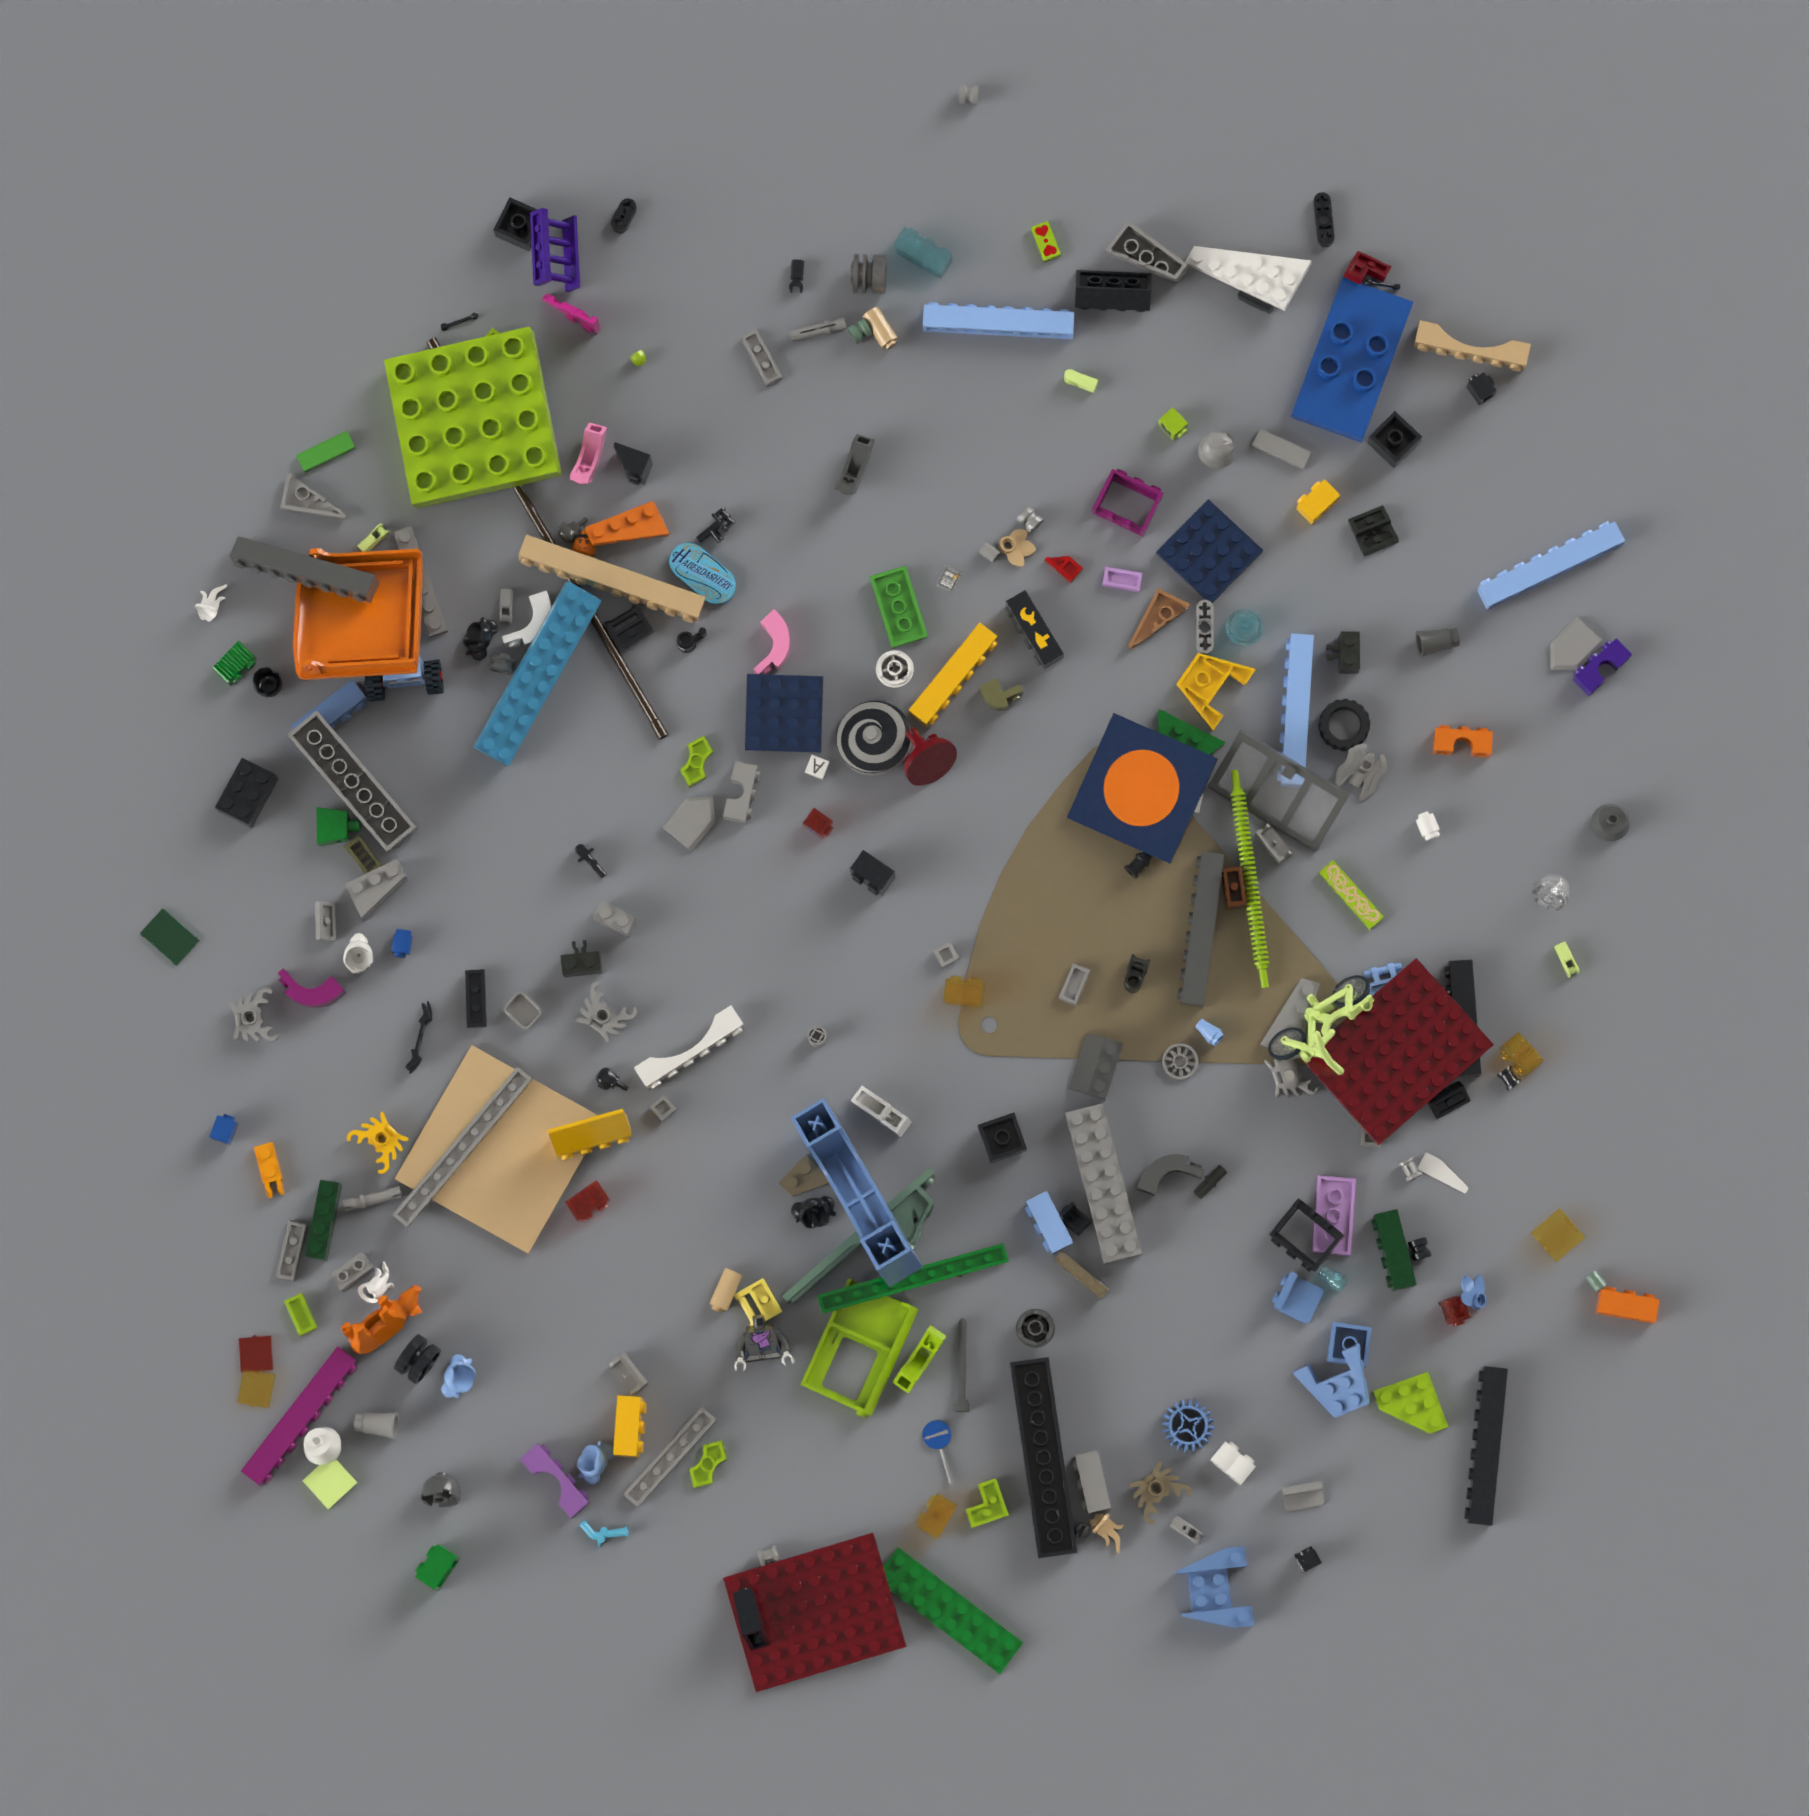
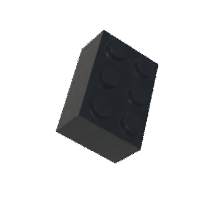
[215,758,279,829]

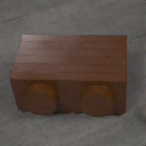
[1222,867,1247,910]

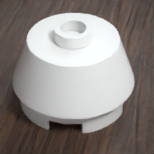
[876,650,914,688]
[304,1427,341,1465]

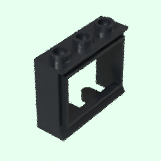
[1269,1198,1345,1272]

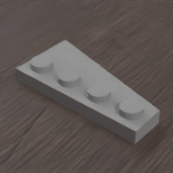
[1260,978,1320,1054]

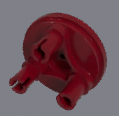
[902,727,957,786]

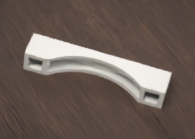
[634,1005,745,1089]

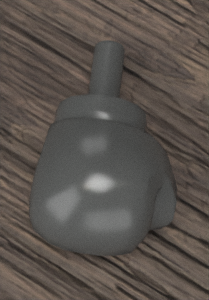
[558,517,588,543]

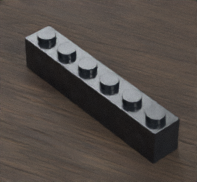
[1444,959,1481,1078]

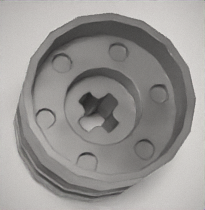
[850,254,886,294]

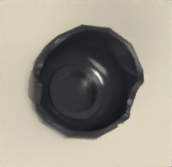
[252,667,283,698]

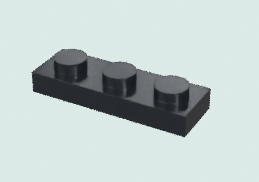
[465,969,487,1028]

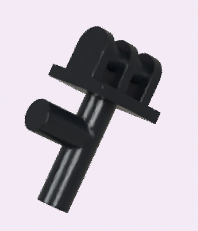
[696,507,736,543]
[575,844,607,879]

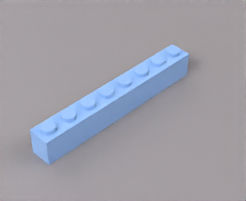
[923,302,1074,339]
[1477,521,1625,610]
[1277,633,1314,788]

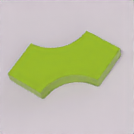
[680,736,714,787]
[689,1440,727,1488]

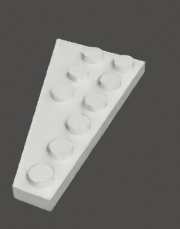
[1185,246,1312,311]

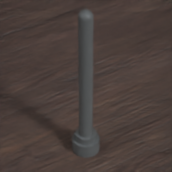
[954,1318,969,1412]

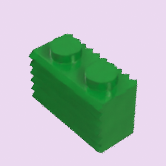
[212,641,257,686]

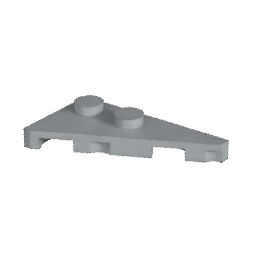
[280,473,347,520]

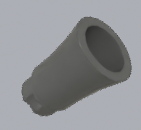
[1416,628,1460,657]

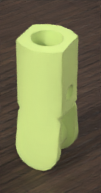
[1064,369,1098,393]
[357,523,390,552]
[1554,941,1580,978]

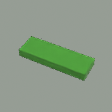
[296,431,356,473]

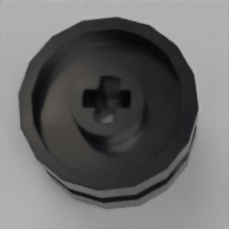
[394,1334,441,1385]

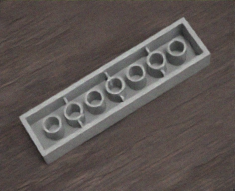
[288,710,417,853]
[1065,1103,1142,1265]

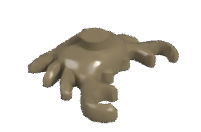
[1129,1461,1192,1524]

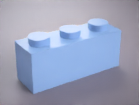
[1024,1191,1073,1255]

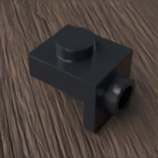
[1059,1202,1092,1236]

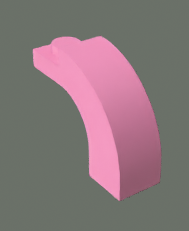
[570,423,607,484]
[753,609,790,674]

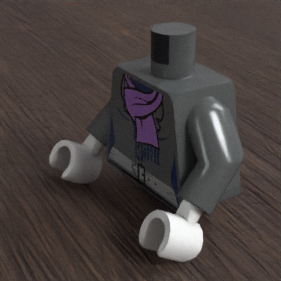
[734,1315,795,1372]

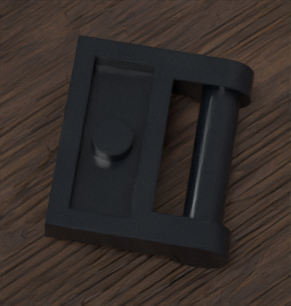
[604,604,654,652]

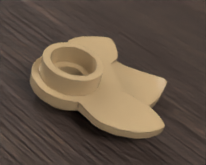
[998,529,1036,567]

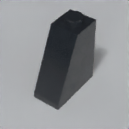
[733,1588,770,1651]

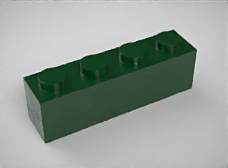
[305,1180,342,1261]
[1371,1209,1417,1292]

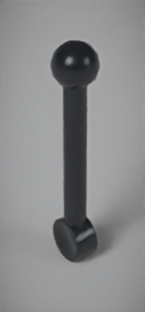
[1365,279,1400,290]
[440,313,478,331]

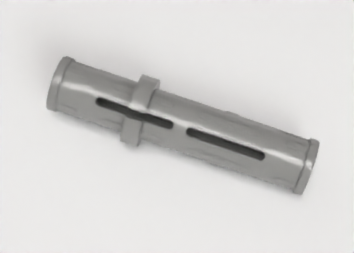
[789,317,847,342]
[343,1186,402,1212]

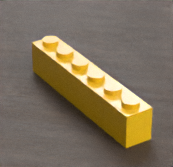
[908,622,998,728]

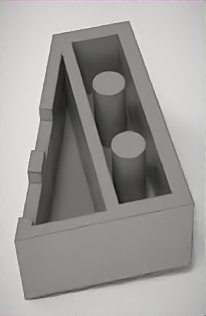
[345,859,408,921]

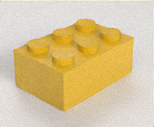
[613,1395,647,1458]

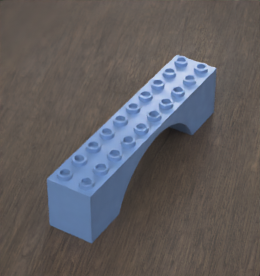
[791,1098,923,1287]

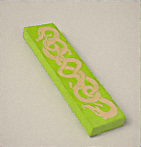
[1319,860,1384,930]

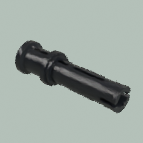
[1124,852,1154,879]

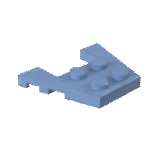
[1293,1343,1370,1418]

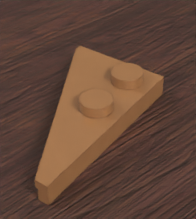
[1128,588,1190,649]

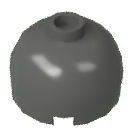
[421,1472,461,1507]

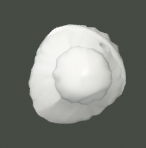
[343,933,373,974]

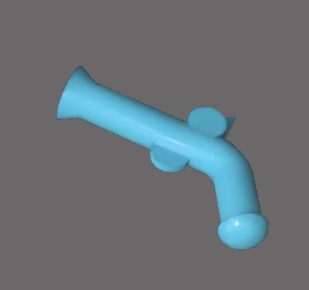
[580,1520,629,1547]

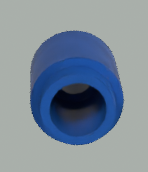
[391,929,413,958]

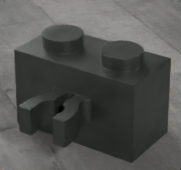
[1326,631,1360,674]
[560,940,602,977]

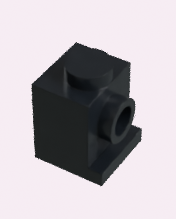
[1294,1546,1322,1573]

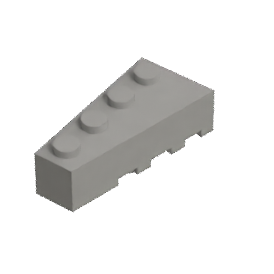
[1105,221,1189,284]

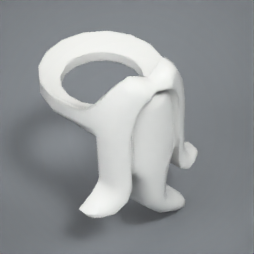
[195,584,227,622]
[358,1261,394,1303]

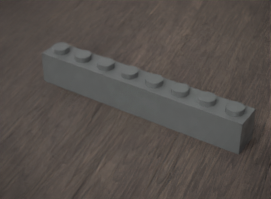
[229,536,379,603]
[1177,851,1225,1008]

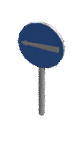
[922,1420,953,1485]

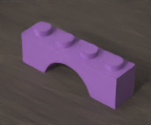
[520,1444,590,1519]

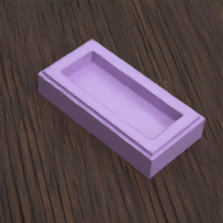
[1102,567,1143,593]

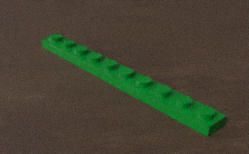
[816,1243,1009,1314]

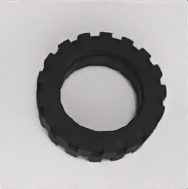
[1319,699,1370,751]

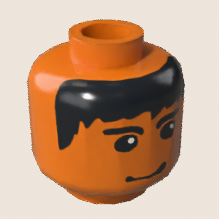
[571,531,597,557]

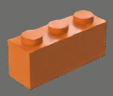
[1595,1287,1660,1324]

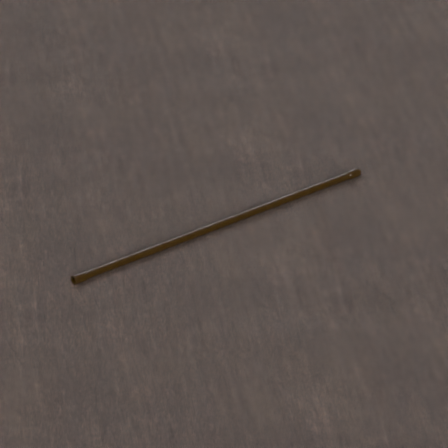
[427,337,669,740]

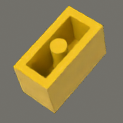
[1296,479,1340,525]

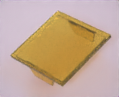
[1531,1208,1585,1262]

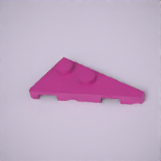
[542,293,601,335]

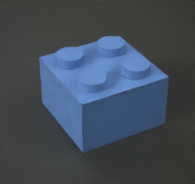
[1326,1322,1372,1368]

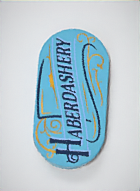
[669,543,736,605]

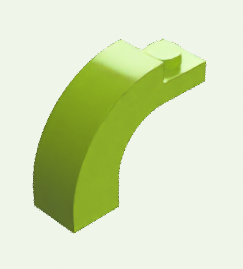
[893,1325,946,1394]

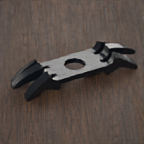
[405,1001,432,1074]

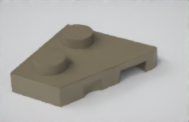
[779,1155,830,1197]

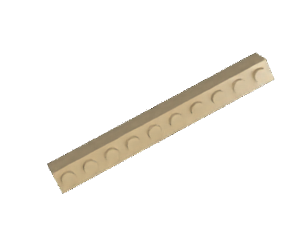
[518,535,706,623]

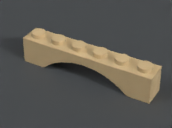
[1413,320,1531,372]

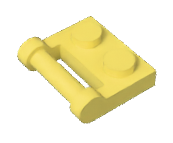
[734,1278,783,1326]

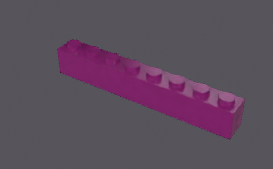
[241,1346,358,1486]

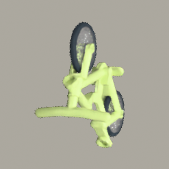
[1268,975,1375,1075]

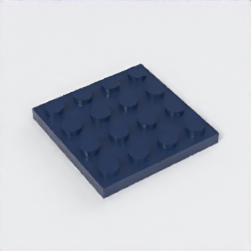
[1156,499,1263,603]
[745,674,823,753]

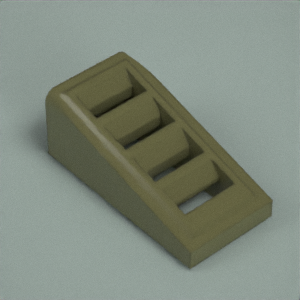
[344,835,383,874]

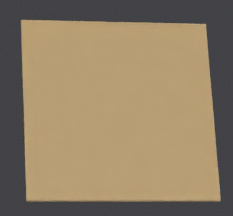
[395,1045,598,1254]

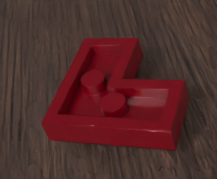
[1343,251,1392,285]

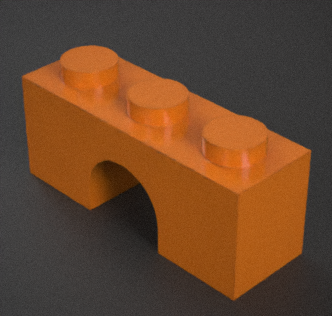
[1432,725,1493,758]

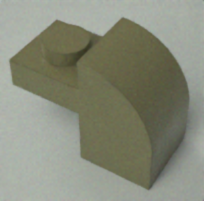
[979,678,1023,711]

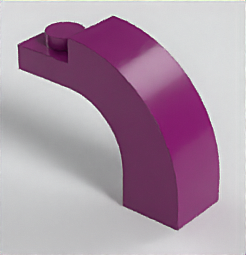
[278,968,346,1008]

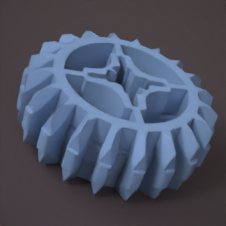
[1162,1399,1215,1452]

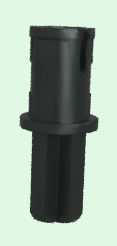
[1193,1165,1228,1199]

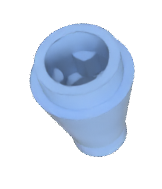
[1195,1019,1224,1046]

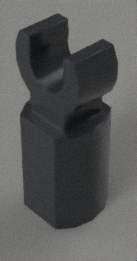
[789,259,804,293]

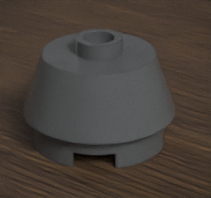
[1591,804,1630,841]
[1016,1309,1055,1348]

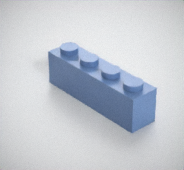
[291,680,368,730]

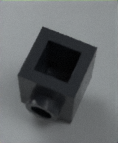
[1466,372,1497,405]

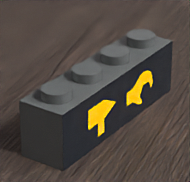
[1004,590,1064,669]

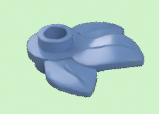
[1460,1274,1487,1310]

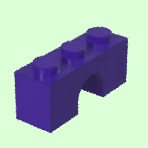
[1573,638,1632,696]

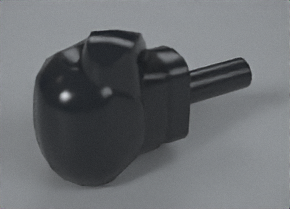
[596,1067,629,1091]

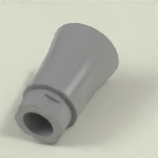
[354,1412,399,1439]

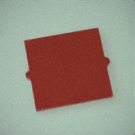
[239,1335,273,1373]

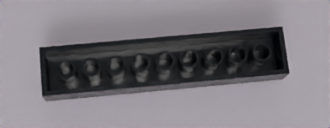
[1010,1357,1077,1559]

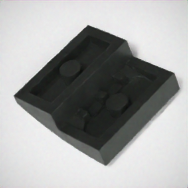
[1348,505,1399,556]

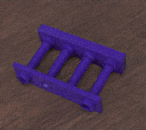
[530,208,580,292]

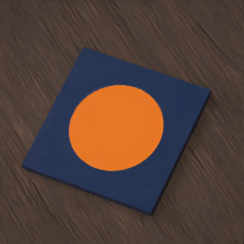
[1067,713,1218,864]

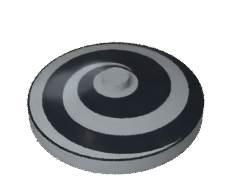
[836,701,912,776]

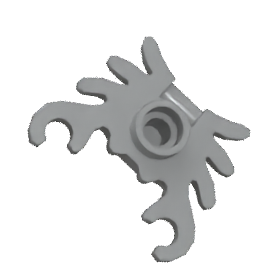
[576,982,638,1042]
[228,988,279,1042]
[1264,1041,1320,1098]

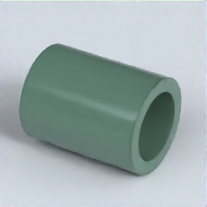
[1585,1270,1607,1292]

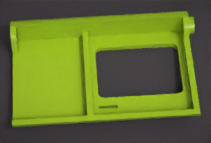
[800,1278,919,1419]

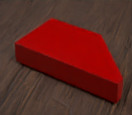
[1044,556,1083,583]

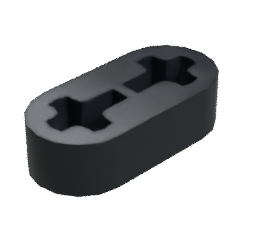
[611,198,637,233]

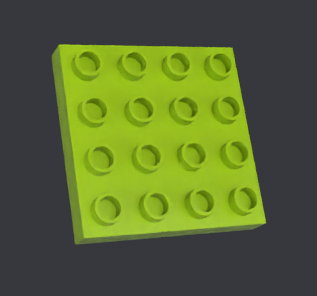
[384,326,562,509]

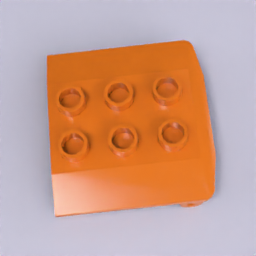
[293,548,423,680]

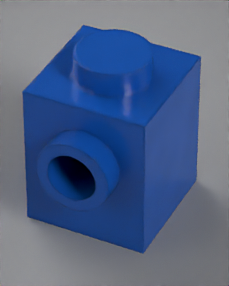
[209,1114,238,1145]

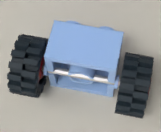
[365,655,444,702]

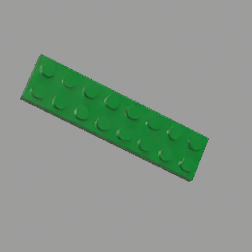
[883,1547,1023,1674]

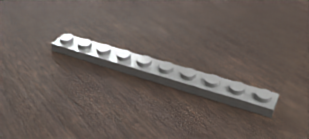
[393,1067,533,1228]

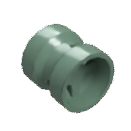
[847,318,873,344]

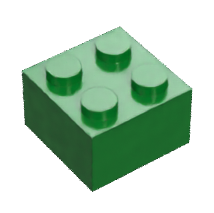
[415,1544,461,1591]

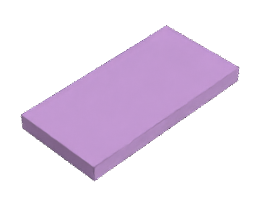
[1312,1175,1356,1256]

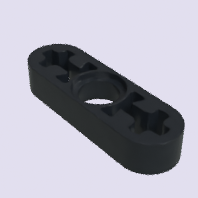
[1313,192,1335,247]

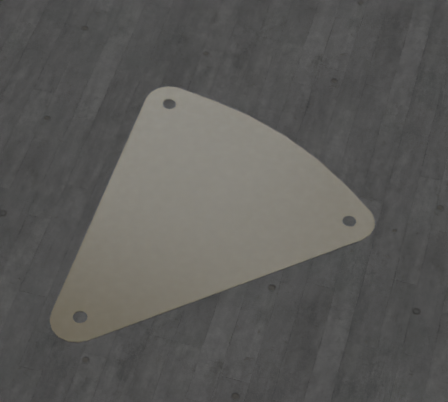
[958,745,1347,1066]

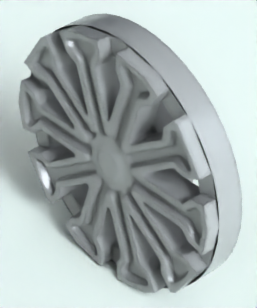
[1162,1043,1198,1080]

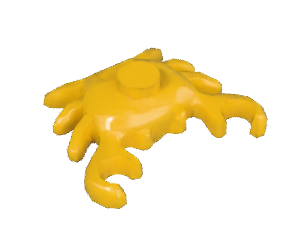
[347,1112,409,1174]

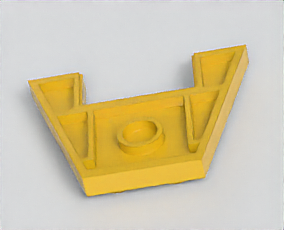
[1176,653,1256,732]

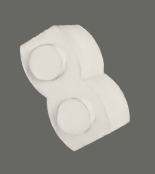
[1210,1441,1256,1485]

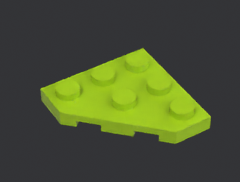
[1372,1372,1448,1434]

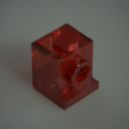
[1438,1296,1470,1327]

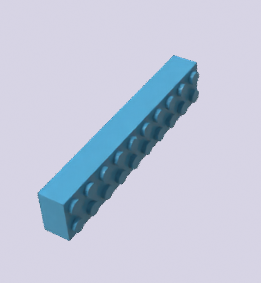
[473,581,602,766]

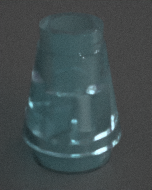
[1318,1266,1348,1293]

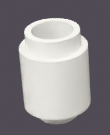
[1416,811,1440,841]

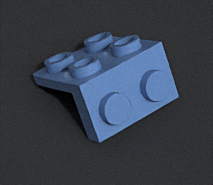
[1272,1271,1324,1324]

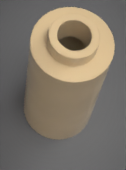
[862,307,898,350]
[709,1268,743,1313]

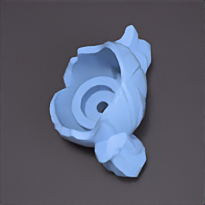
[441,1355,476,1399]
[577,1441,614,1485]

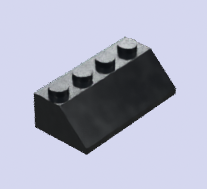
[1075,270,1151,312]

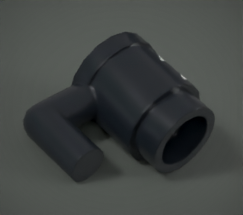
[677,627,707,653]

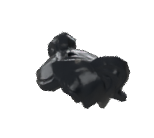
[463,617,498,661]
[791,1196,836,1229]

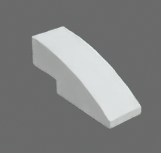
[851,1086,912,1137]

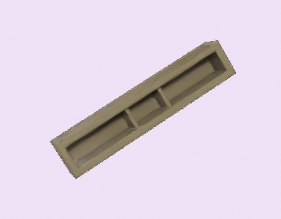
[1054,1251,1109,1299]

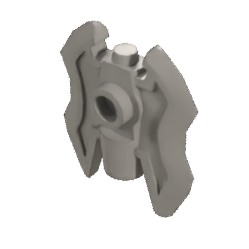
[1335,744,1387,802]

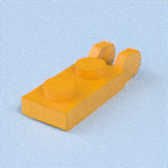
[254,1142,285,1198]

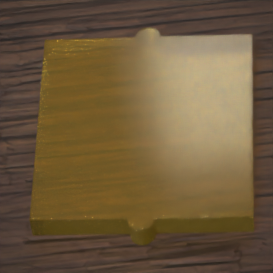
[237,1369,275,1408]

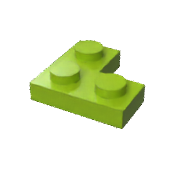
[965,1478,1009,1528]

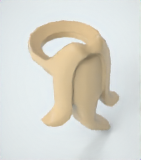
[1090,1513,1124,1553]

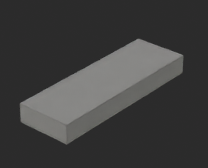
[740,329,783,387]
[1252,429,1311,470]
[275,1220,308,1282]

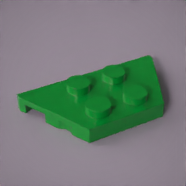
[1158,709,1225,755]

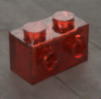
[565,1180,611,1223]

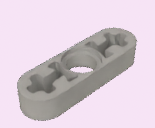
[1196,600,1214,655]

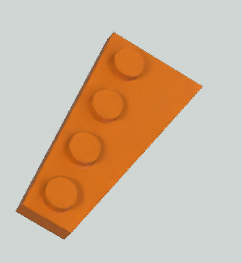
[585,501,669,546]

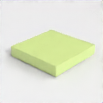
[303,1459,358,1510]

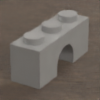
[723,761,761,824]

